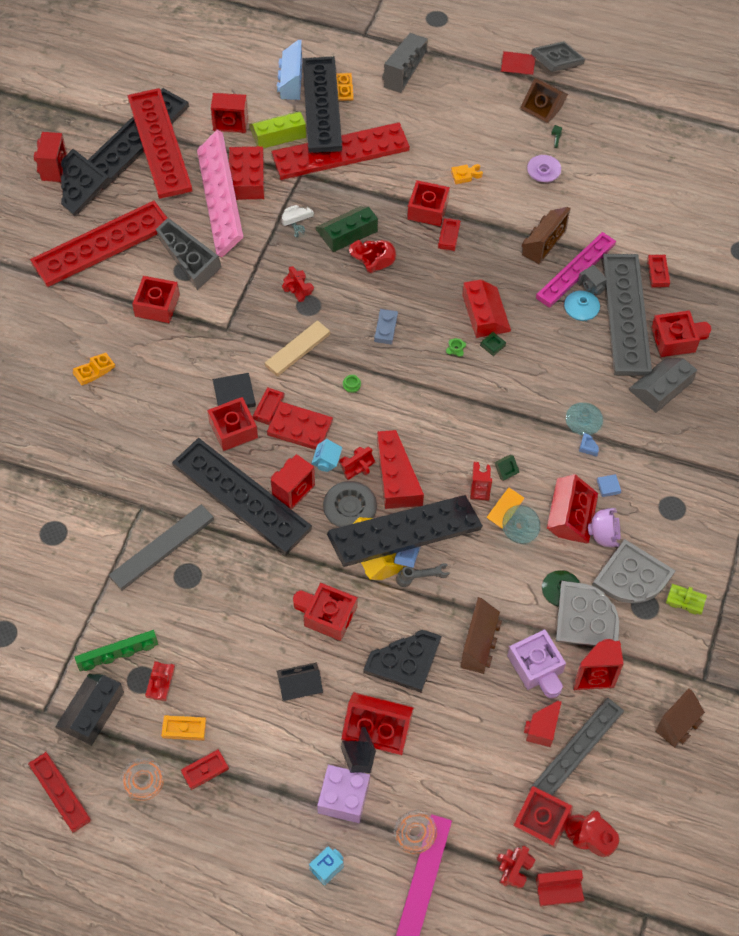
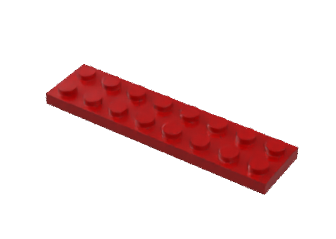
[127,88,192,199]
[271,122,410,180]
[30,200,167,287]

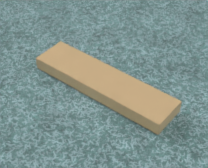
[265,320,330,377]

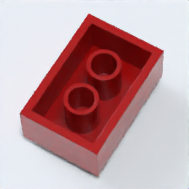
[229,146,264,200]

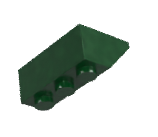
[315,206,378,253]

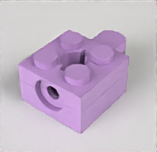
[507,630,566,698]

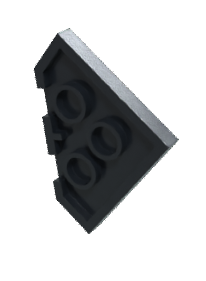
[61,148,110,216]
[363,629,442,693]

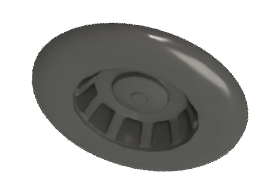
[323,481,377,527]

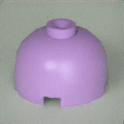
[588,508,621,547]

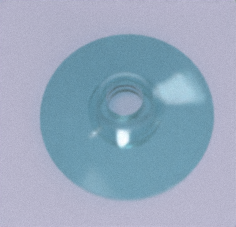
[566,402,603,435]
[502,505,540,544]

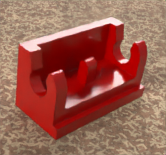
[470,462,492,500]

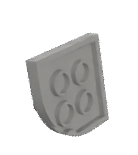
[592,539,675,603]
[556,581,619,647]

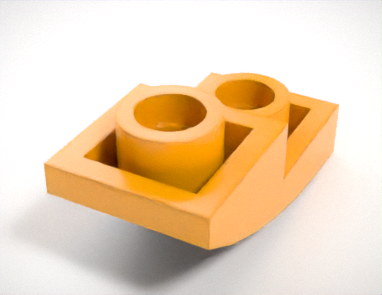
[336,73,353,101]
[72,353,115,386]
[486,487,525,529]

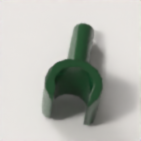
[552,125,562,148]

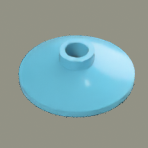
[564,291,600,321]

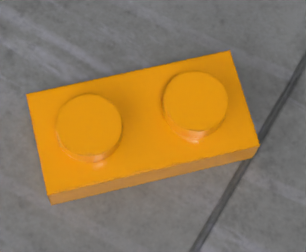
[161,715,207,741]

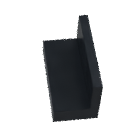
[276,662,323,701]
[341,727,376,773]

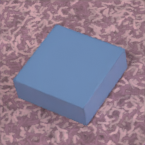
[597,474,621,497]

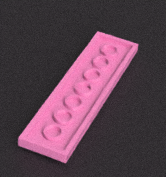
[197,130,244,257]

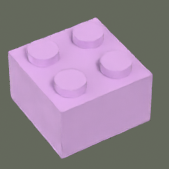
[317,765,370,823]

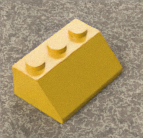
[353,517,406,580]

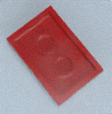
[267,401,333,450]

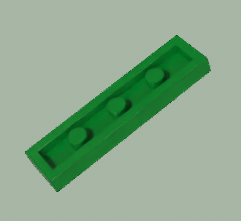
[74,630,158,671]

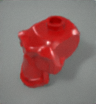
[349,240,396,274]
[564,810,620,857]

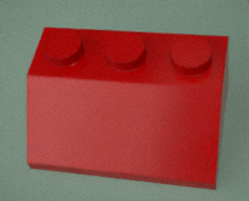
[463,280,511,338]
[547,474,599,544]
[573,639,624,690]
[341,692,414,755]

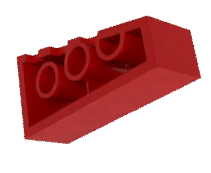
[377,430,424,509]

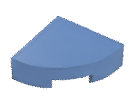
[579,433,599,456]

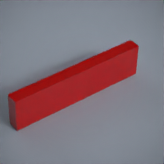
[28,752,91,833]

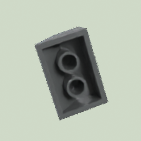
[629,357,697,413]

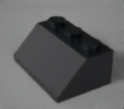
[55,674,124,746]

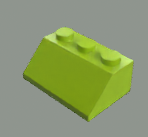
[249,112,306,149]

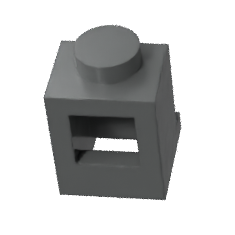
[577,265,607,295]

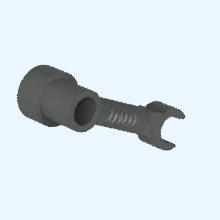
[396,563,450,587]

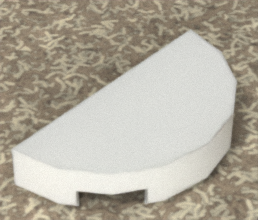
[282,205,314,226]

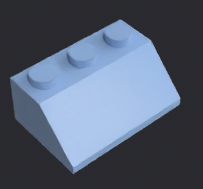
[277,40,302,100]

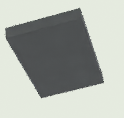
[530,41,586,72]

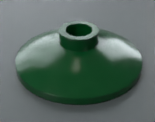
[542,570,580,607]

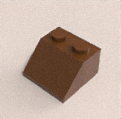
[520,78,568,123]
[655,688,705,748]

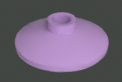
[527,155,561,182]

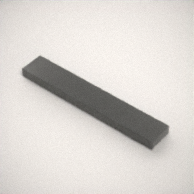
[109,504,214,591]
[529,698,624,796]

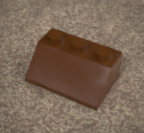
[521,207,571,265]
[460,597,502,674]

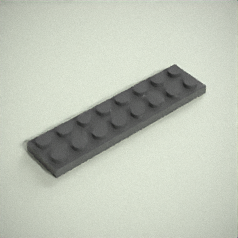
[602,254,652,376]

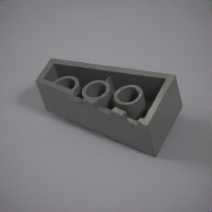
[382,33,428,93]
[156,218,222,291]

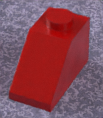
[524,701,562,748]

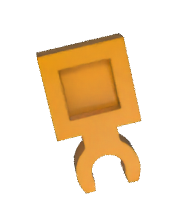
[451,164,483,185]

